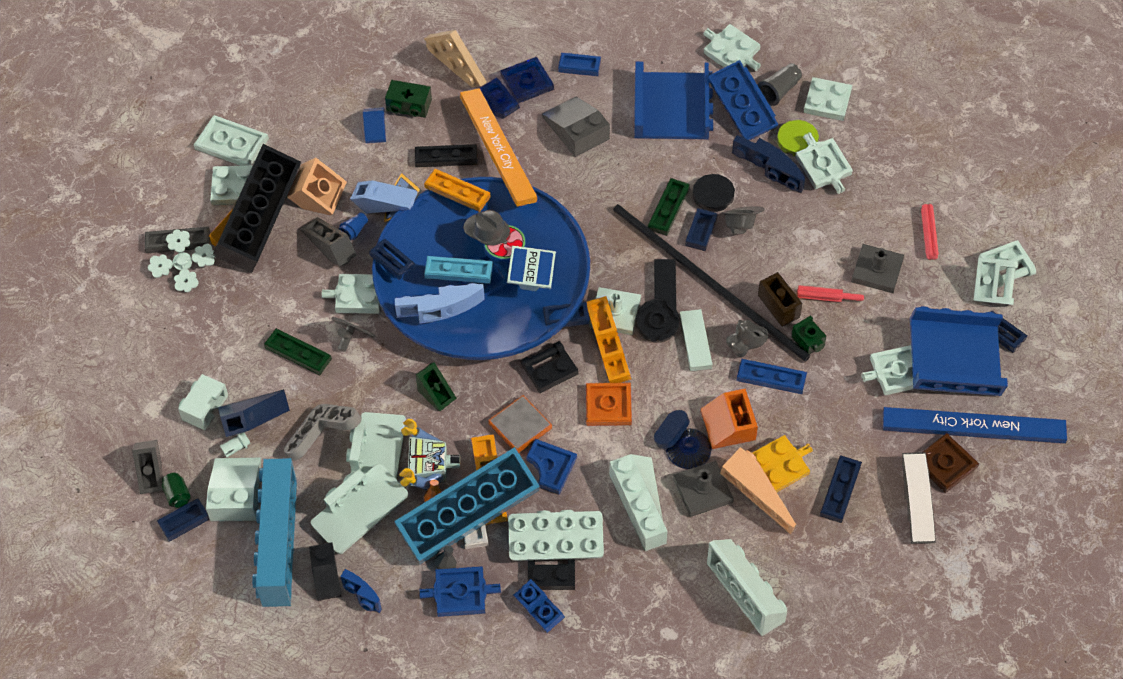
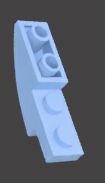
[395,283,484,323]

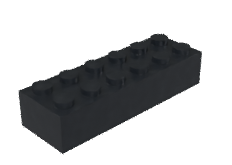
[212,144,301,273]

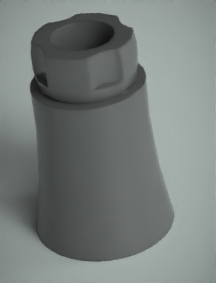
[758,63,802,106]

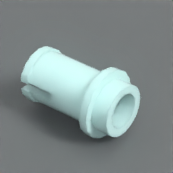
[220,432,251,458]

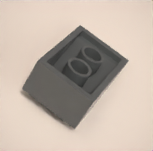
[542,97,610,157]

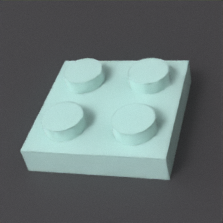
[804,77,852,121]
[210,165,253,205]

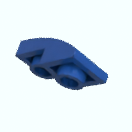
[340,569,382,613]
[513,579,565,633]

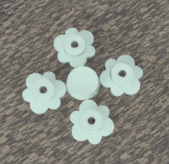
[148,229,215,293]

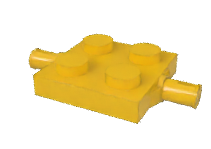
[752,435,813,492]

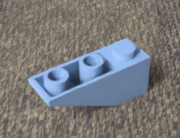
[350,180,418,214]

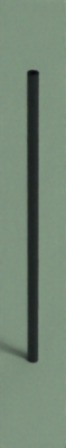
[613,204,811,362]

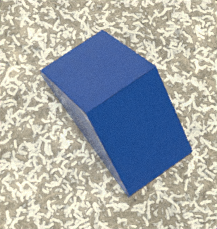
[363,107,386,143]

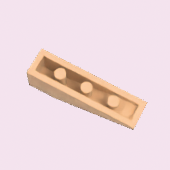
[720,447,796,534]

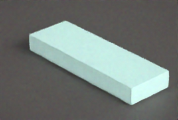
[679,309,713,371]

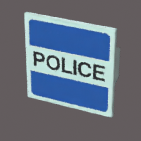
[507,246,556,291]

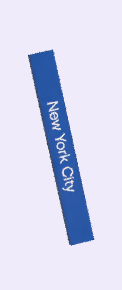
[883,407,1067,444]

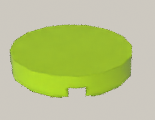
[777,120,819,156]

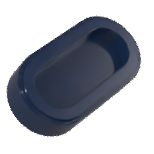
[654,410,690,449]

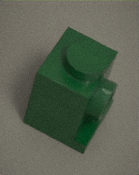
[791,315,827,354]

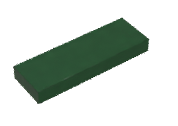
[648,178,690,236]
[264,328,332,376]

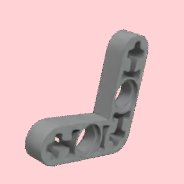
[284,404,362,461]

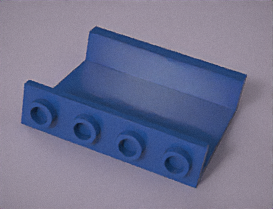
[634,61,713,140]
[910,306,1008,396]

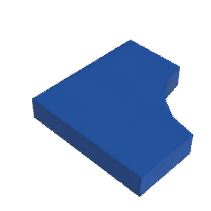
[526,439,577,495]

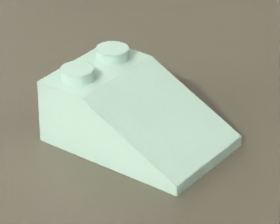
[206,458,261,521]

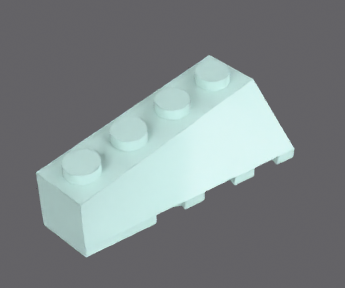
[609,454,668,551]

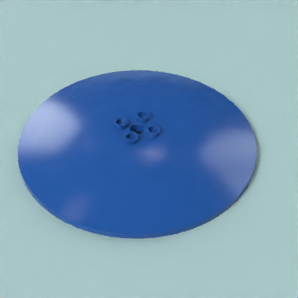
[372,177,590,360]

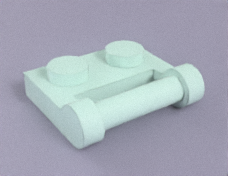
[979,240,1036,288]
[974,257,1018,305]

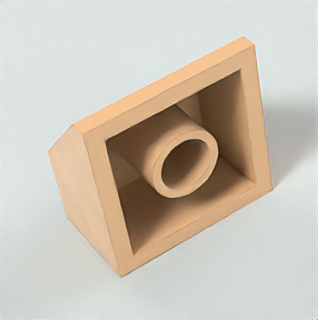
[287,158,347,216]

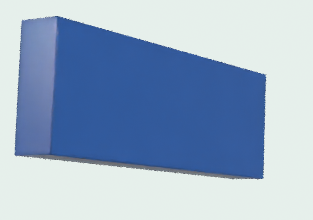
[737,359,807,394]

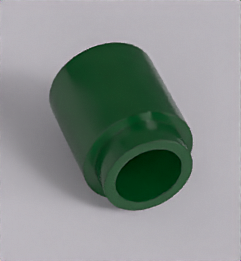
[161,472,191,508]

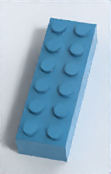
[394,447,540,565]
[252,458,297,607]

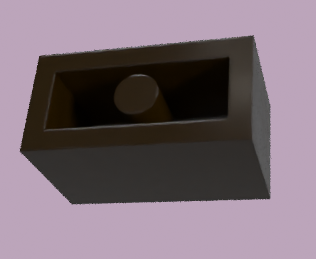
[758,272,803,327]

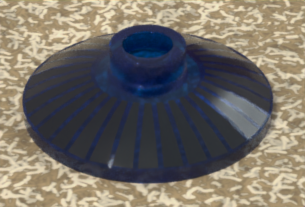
[666,428,712,469]

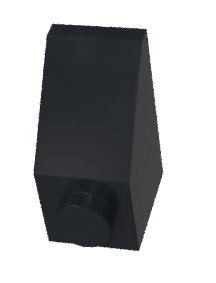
[309,542,342,601]

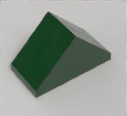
[416,362,457,411]

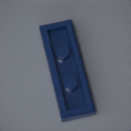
[820,455,862,523]

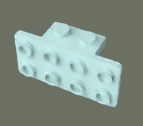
[346,412,406,480]
[311,464,408,554]
[508,510,604,561]

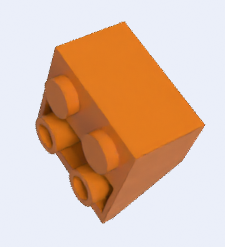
[700,388,758,449]

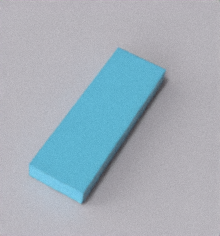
[424,256,493,283]

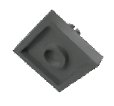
[851,244,904,293]
[673,461,734,517]

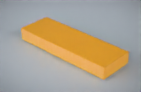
[424,169,491,212]

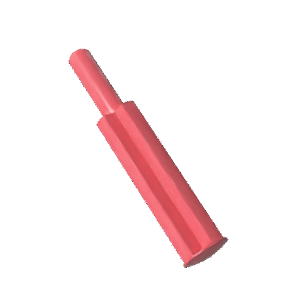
[797,285,864,302]

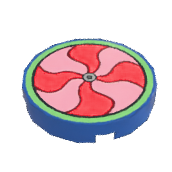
[484,224,526,264]

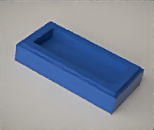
[558,52,601,76]

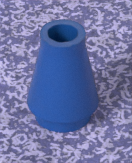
[339,212,368,241]

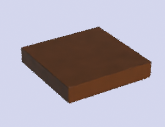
[923,433,979,493]

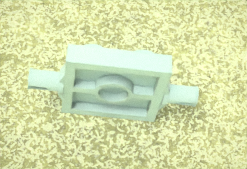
[703,24,761,71]
[795,133,853,194]
[322,274,380,314]
[861,345,913,395]

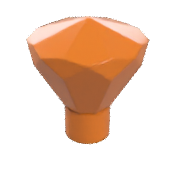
[423,480,443,502]

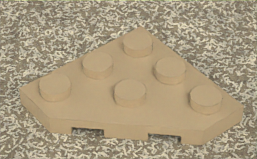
[424,30,486,88]

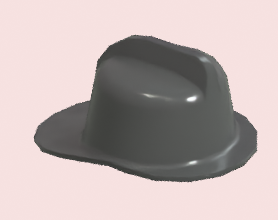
[721,206,765,234]
[463,210,510,246]

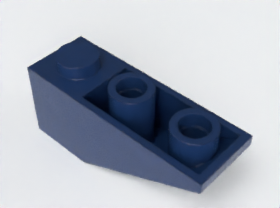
[218,389,290,437]

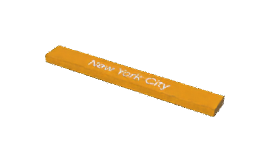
[460,88,537,207]

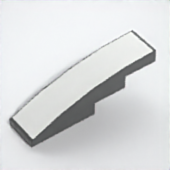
[902,452,936,544]

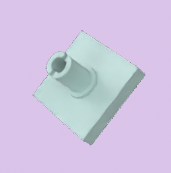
[589,287,641,335]

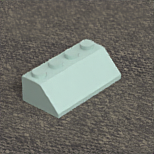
[707,539,787,636]

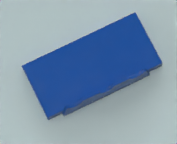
[707,60,779,141]

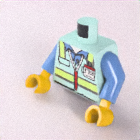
[399,419,460,490]

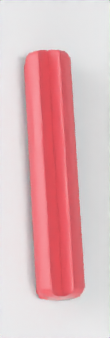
[921,204,939,260]

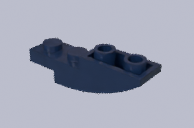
[732,135,805,193]

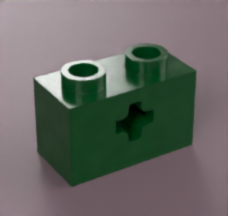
[385,80,432,118]

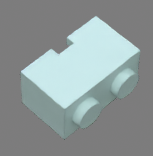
[178,374,228,430]

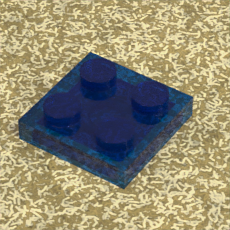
[500,57,554,104]

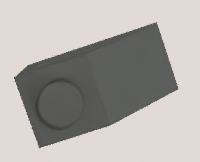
[132,440,163,494]

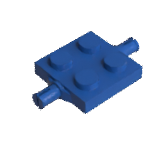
[419,566,501,617]

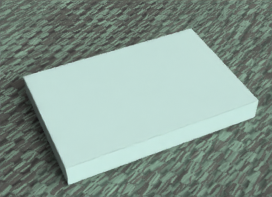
[194,115,269,166]

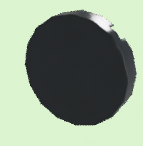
[693,174,735,212]
[636,299,679,343]

